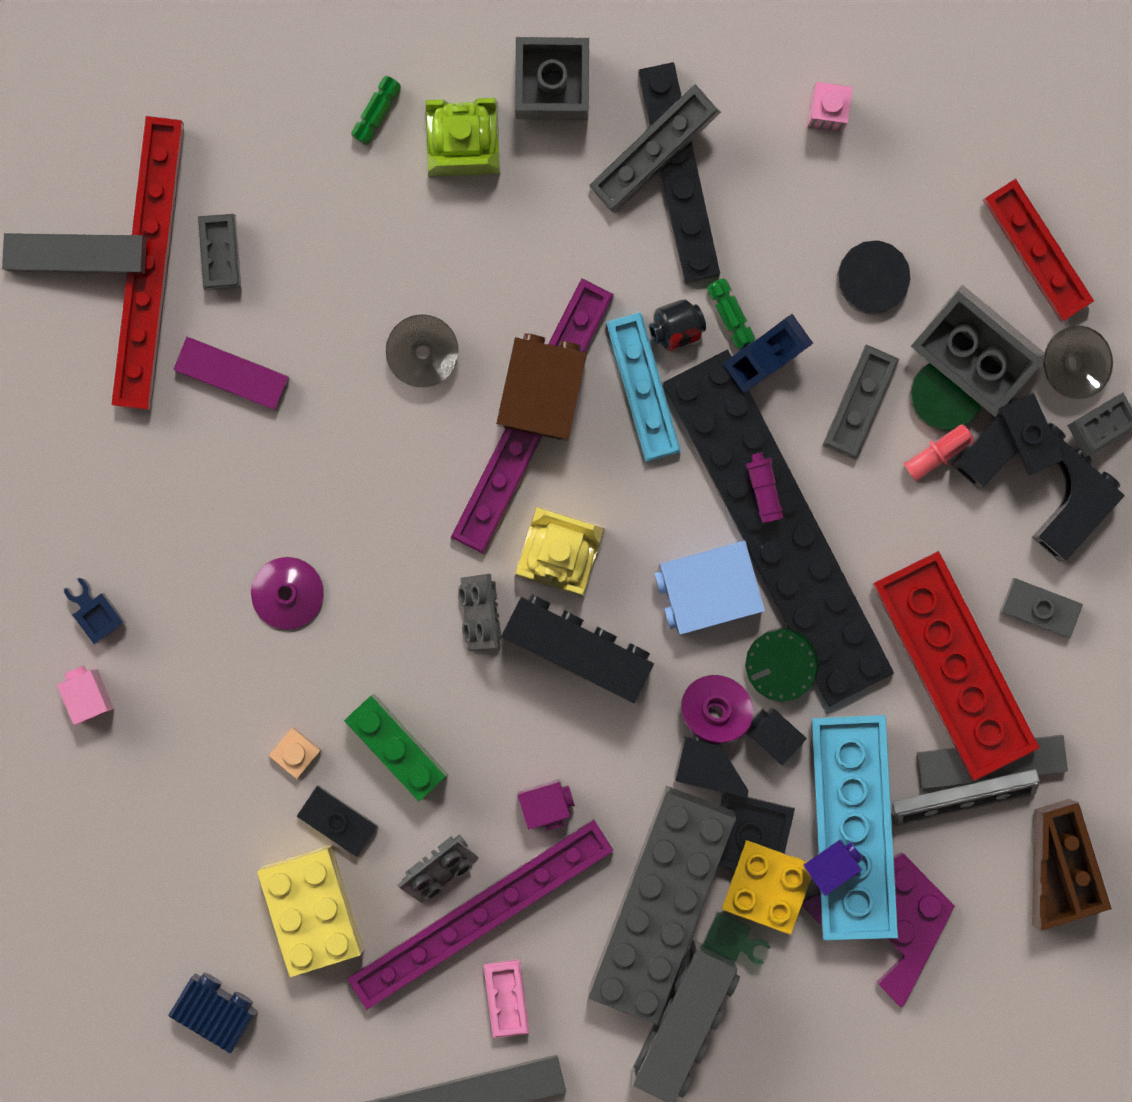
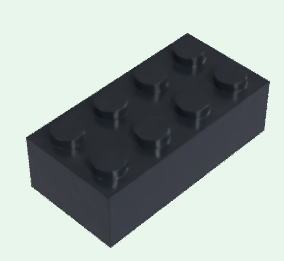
[501,594,654,704]

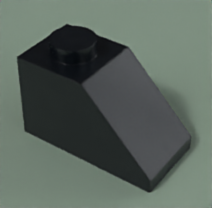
[674,734,749,798]

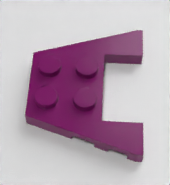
[801,852,955,1007]

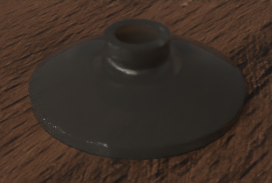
[386,314,459,388]
[1043,326,1113,399]

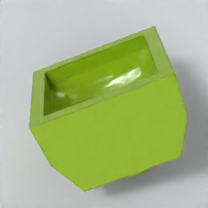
[425,97,500,177]

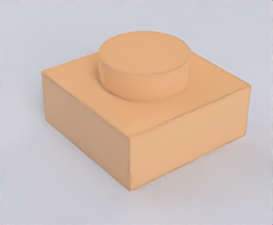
[269,727,321,779]

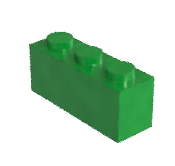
[344,694,448,802]

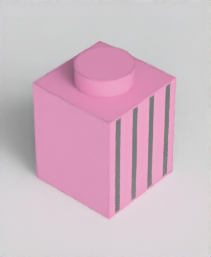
[807,82,853,132]
[57,666,114,725]

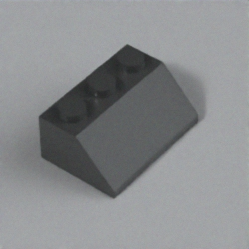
[911,285,1046,417]

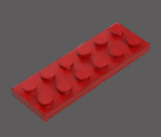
[872,551,1040,781]

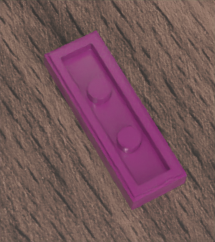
[173,336,289,411]

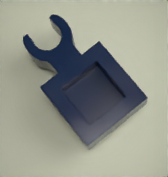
[64,578,126,644]

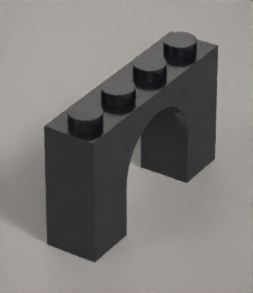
[951,397,1125,561]

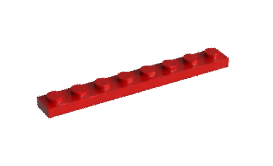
[111,116,184,410]

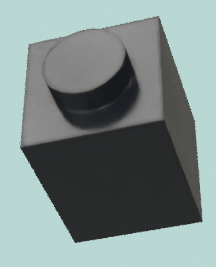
[747,707,807,766]

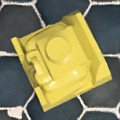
[515,506,605,597]

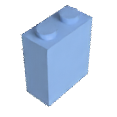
[654,540,765,635]

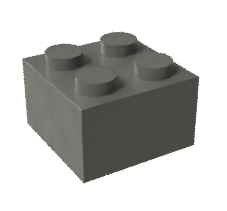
[515,37,589,120]

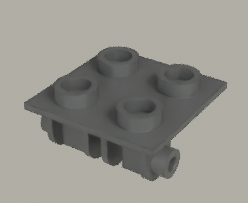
[458,573,502,650]
[397,834,478,903]

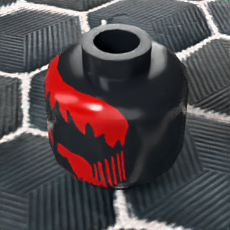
[649,299,706,352]

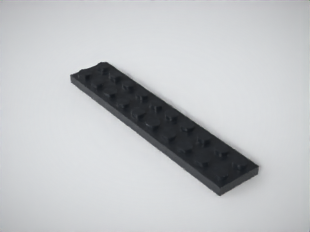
[662,349,894,707]

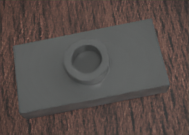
[198,214,241,290]
[1067,392,1132,457]
[1000,578,1083,638]

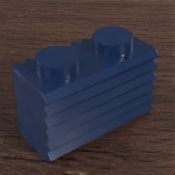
[168,972,258,1054]

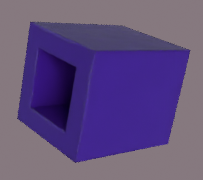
[803,839,864,896]

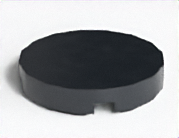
[837,240,911,314]

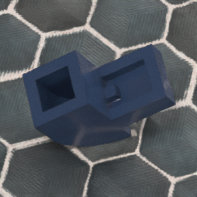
[723,314,814,393]

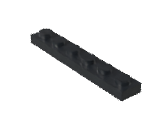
[638,62,720,284]

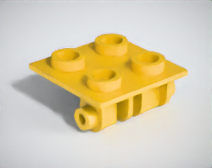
[722,840,811,935]

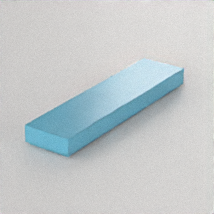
[606,312,681,462]

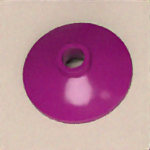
[251,557,324,630]
[681,675,754,744]

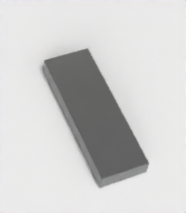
[822,344,899,459]

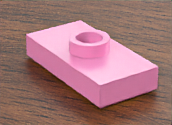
[483,959,530,1038]

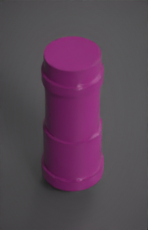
[745,452,783,523]

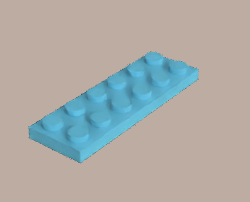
[812,715,898,940]

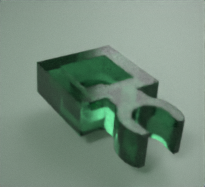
[702,911,771,965]

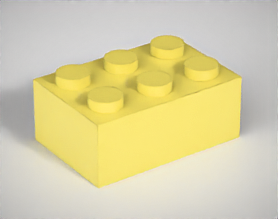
[257,845,364,977]

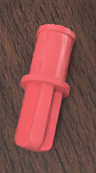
[903,424,974,483]

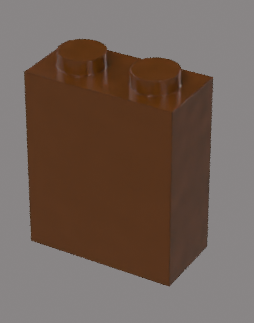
[496,333,587,442]

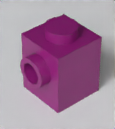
[517,779,575,831]

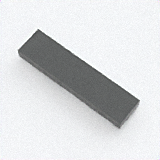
[589,84,721,213]
[2,233,147,274]
[917,735,1068,789]
[891,769,1040,826]

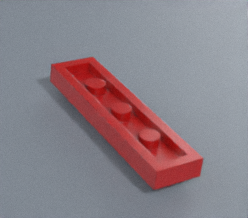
[983,178,1094,322]

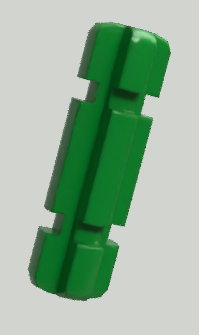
[351,76,401,145]
[707,278,755,348]

